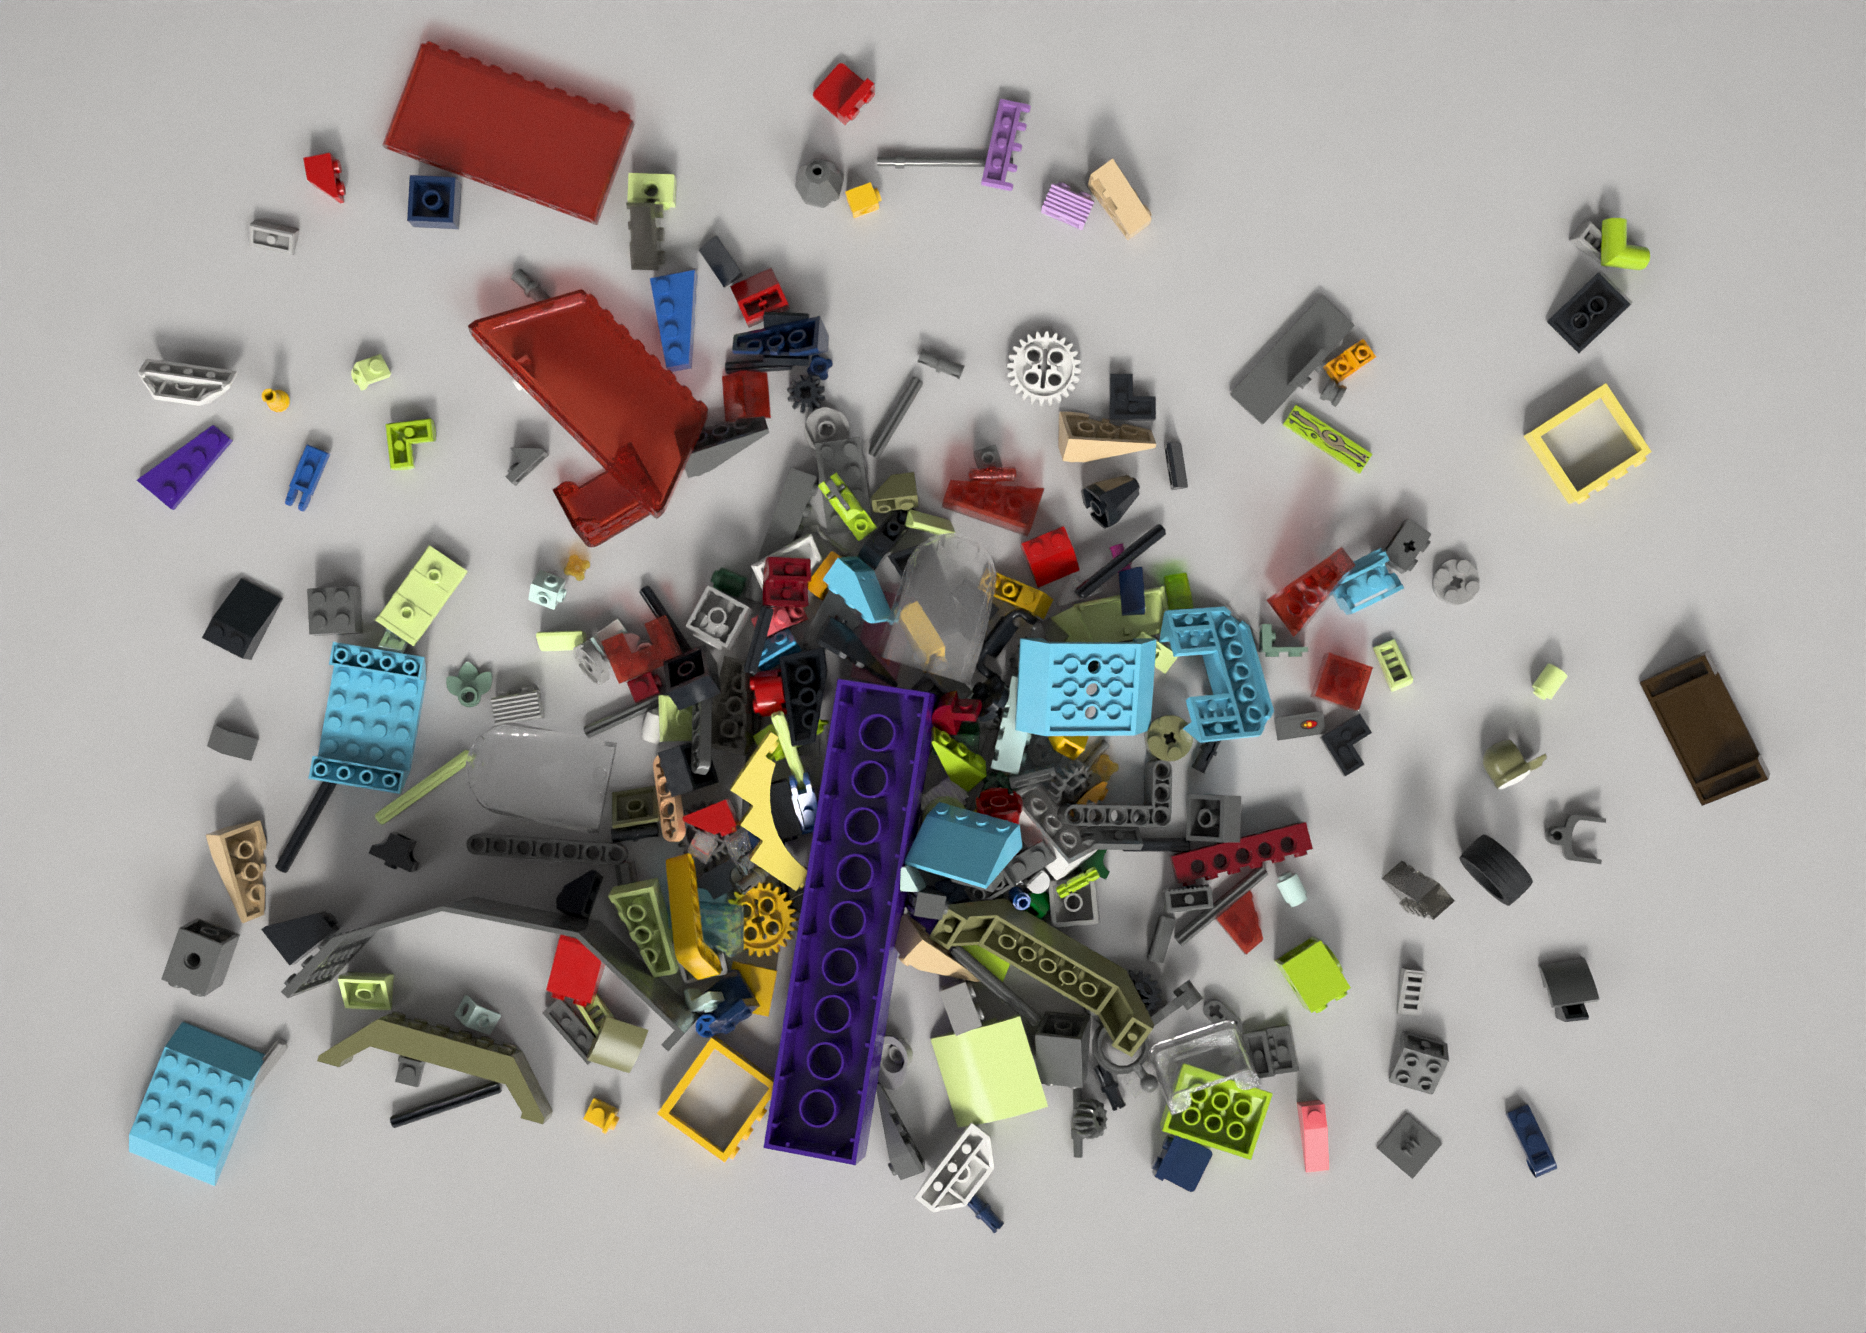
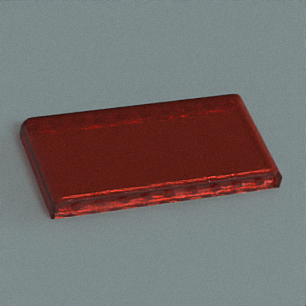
[382,41,635,225]

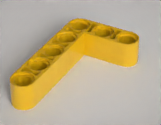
[666,853,722,980]

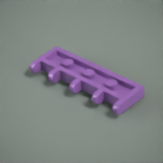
[981,99,1031,191]

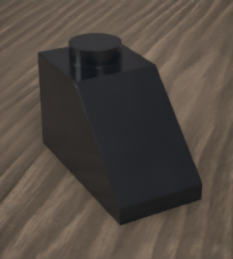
[556,870,603,920]

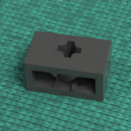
[1383,519,1431,574]

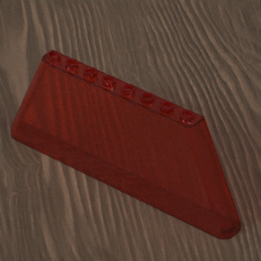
[468,289,708,519]

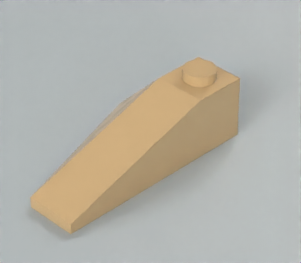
[1058,411,1156,462]
[206,820,266,923]
[895,913,980,982]

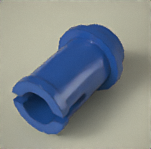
[1008,886,1031,910]

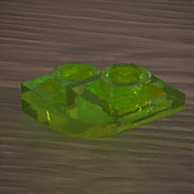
[1163,572,1194,610]

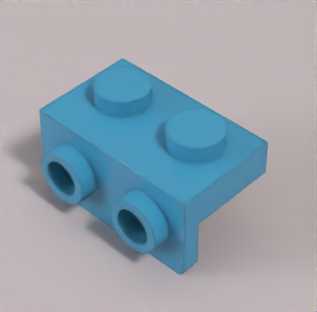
[758,628,802,671]

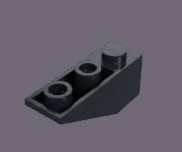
[857,508,916,570]

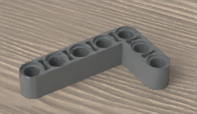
[1057,759,1172,827]

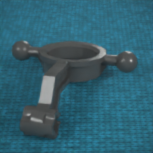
[1084,980,1203,1093]

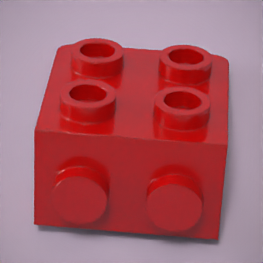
[813,63,875,125]

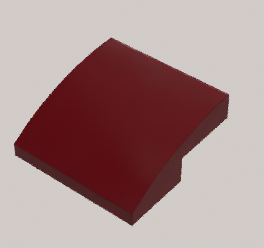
[762,557,811,607]

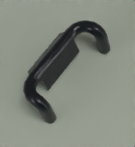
[975,608,1040,679]

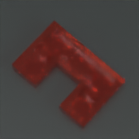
[601,615,682,684]

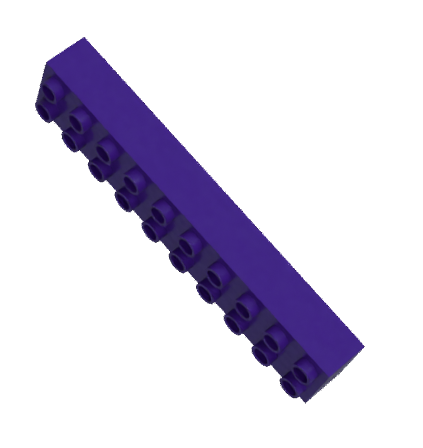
[763,679,938,1165]

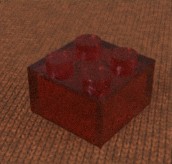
[1310,652,1373,712]

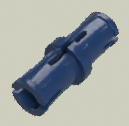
[967,1194,1004,1233]

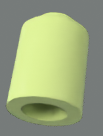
[1532,663,1567,700]

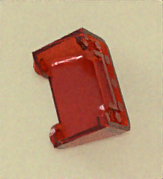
[552,443,665,547]

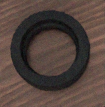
[1459,834,1533,906]

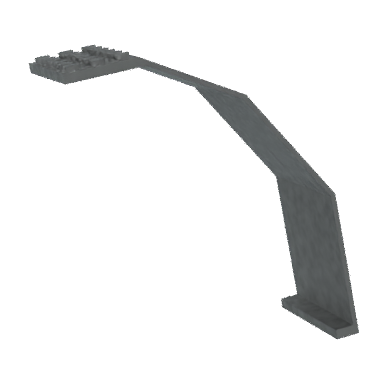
[281,896,701,1051]

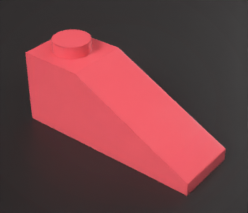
[1297,1100,1329,1172]

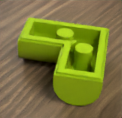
[1601,218,1650,270]
[385,418,436,470]

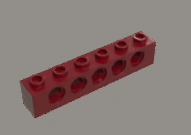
[1169,821,1313,886]

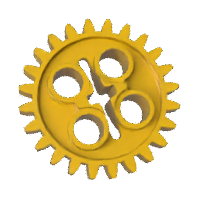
[723,882,799,957]

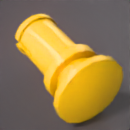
[261,389,290,412]

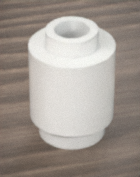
[640,709,660,744]

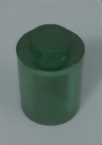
[710,567,747,598]

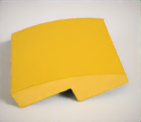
[731,961,778,1017]

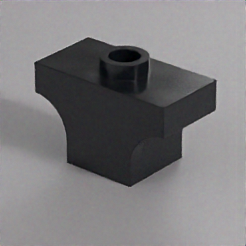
[369,832,419,872]
[696,858,737,900]

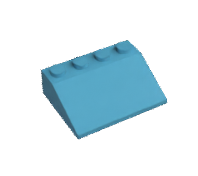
[905,802,1022,889]

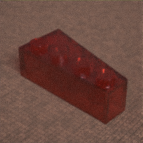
[941,480,1045,537]
[1267,547,1356,637]

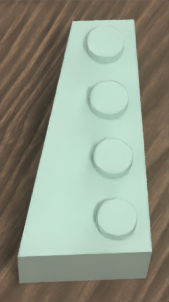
[991,674,1032,774]

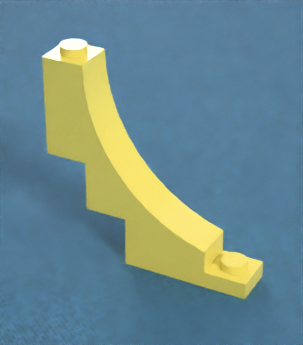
[729,730,808,891]

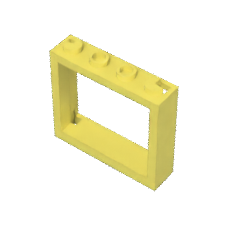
[1524,383,1652,504]

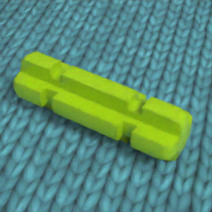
[1056,867,1100,898]

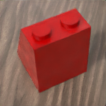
[546,935,606,1007]

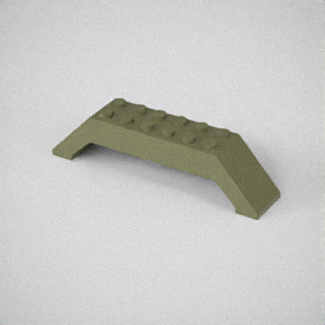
[929,899,1154,1057]
[317,1011,553,1124]

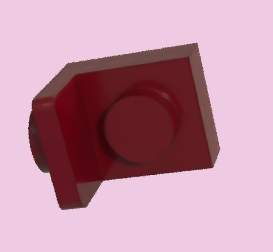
[627,671,663,703]

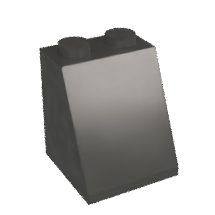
[1035,1011,1091,1089]

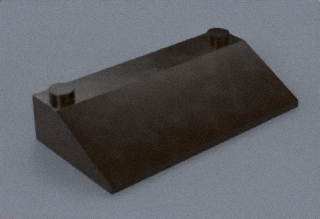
[1640,650,1770,806]

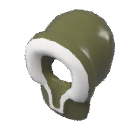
[1483,739,1547,790]

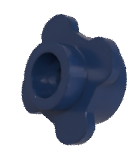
[807,354,833,380]

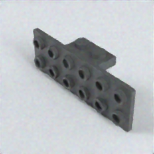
[1230,296,1355,424]

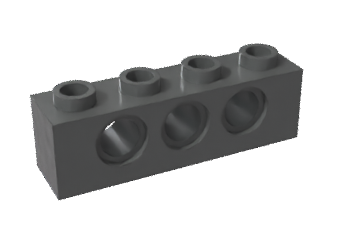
[905,885,949,920]

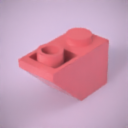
[751,606,808,638]

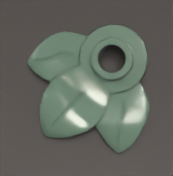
[446,662,492,708]

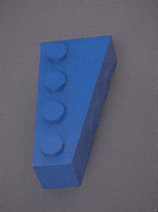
[650,270,698,373]

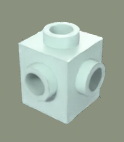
[528,570,567,610]

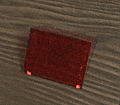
[722,371,771,422]

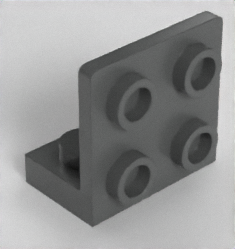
[1389,1030,1449,1095]

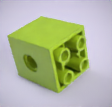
[1274,936,1351,1013]

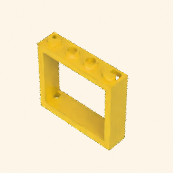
[657,1035,774,1163]

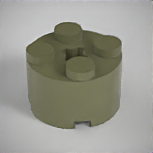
[1144,715,1193,761]

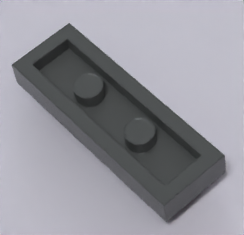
[542,999,597,1065]

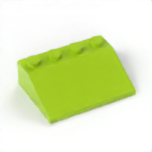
[1160,1064,1273,1160]

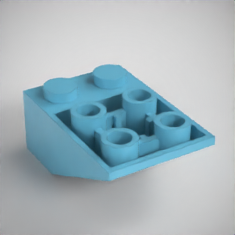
[823,556,894,623]

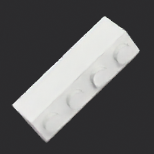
[1010,782,1098,880]

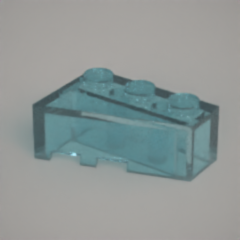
[668,901,744,958]

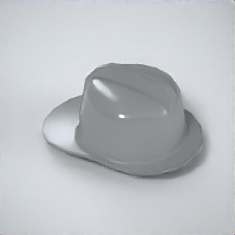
[878,1036,913,1090]

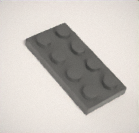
[814,437,872,534]

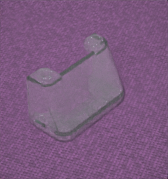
[1149,1020,1260,1115]

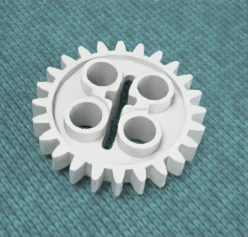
[1007,331,1081,406]

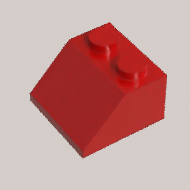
[1020,526,1080,588]
[682,798,740,836]

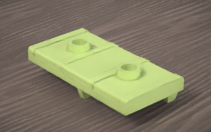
[375,545,468,646]
[1073,586,1168,642]

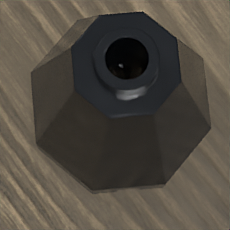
[1081,475,1140,529]

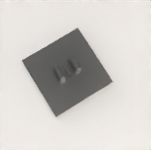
[1377,1113,1442,1179]

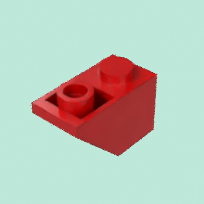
[303,153,346,204]

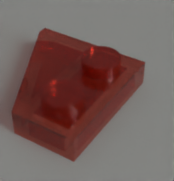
[1215,891,1263,955]

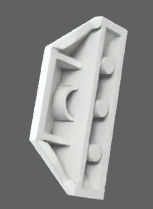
[138,358,238,406]
[914,1122,994,1212]

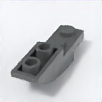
[964,839,1057,902]

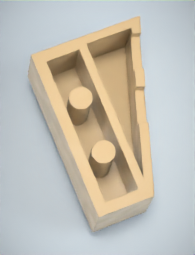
[1087,158,1152,240]

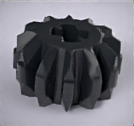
[787,375,826,414]

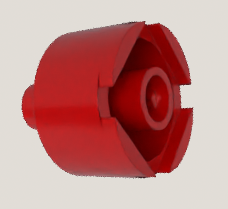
[750,668,787,717]

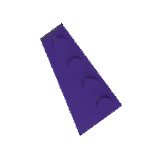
[136,425,233,510]

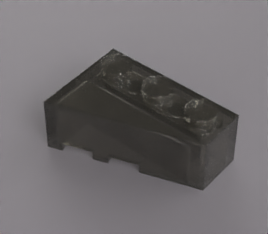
[626,198,665,270]

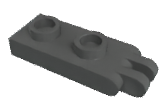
[1079,826,1143,850]

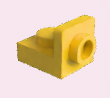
[583,1097,620,1134]

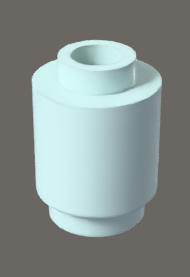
[1276,871,1308,907]

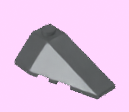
[674,416,770,478]
[876,1082,925,1180]

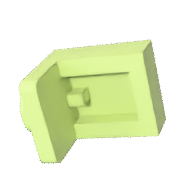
[351,354,391,390]

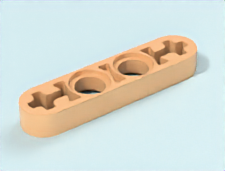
[653,755,686,842]

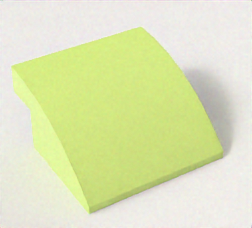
[930,1014,1048,1127]

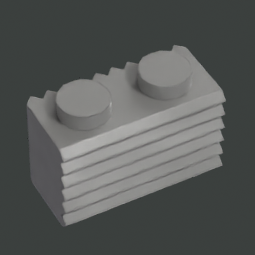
[491,687,544,726]

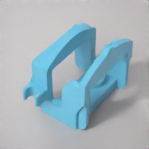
[1318,548,1404,615]

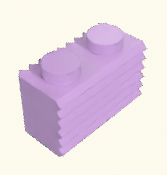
[1041,182,1094,230]

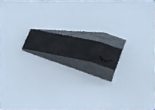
[815,615,898,688]
[779,647,828,747]

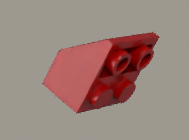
[730,268,790,328]

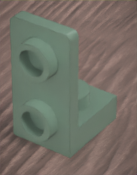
[1259,624,1308,657]

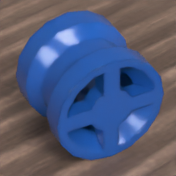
[695,1012,716,1038]

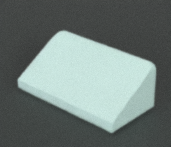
[900,865,926,892]

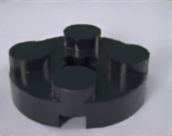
[971,677,1010,722]

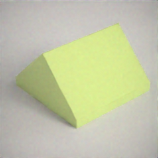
[338,972,394,1010]

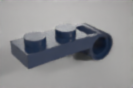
[1506,1104,1557,1178]

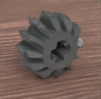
[1072,1099,1108,1139]

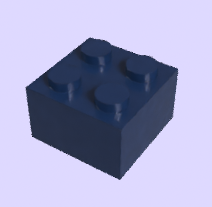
[407,175,462,229]

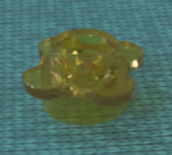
[564,554,591,581]
[1091,754,1119,782]

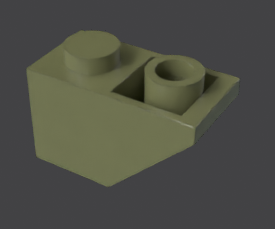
[871,472,919,513]

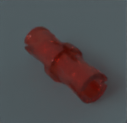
[968,466,1017,484]

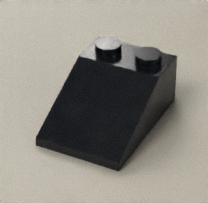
[1547,270,1633,353]
[202,578,283,660]

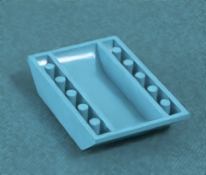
[129,1021,266,1186]

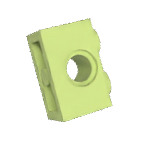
[627,173,677,210]

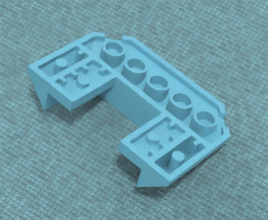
[1159,606,1274,743]

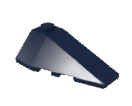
[732,316,829,356]

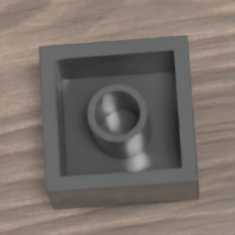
[307,586,363,636]
[1186,794,1241,842]

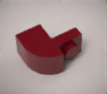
[932,691,982,735]

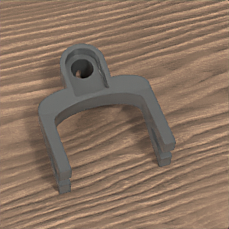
[1544,814,1606,864]

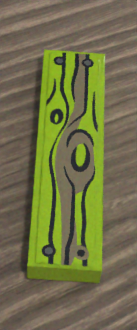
[1283,405,1372,474]

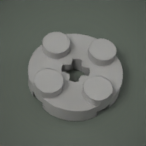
[804,407,850,450]
[1432,559,1480,605]
[573,640,611,685]

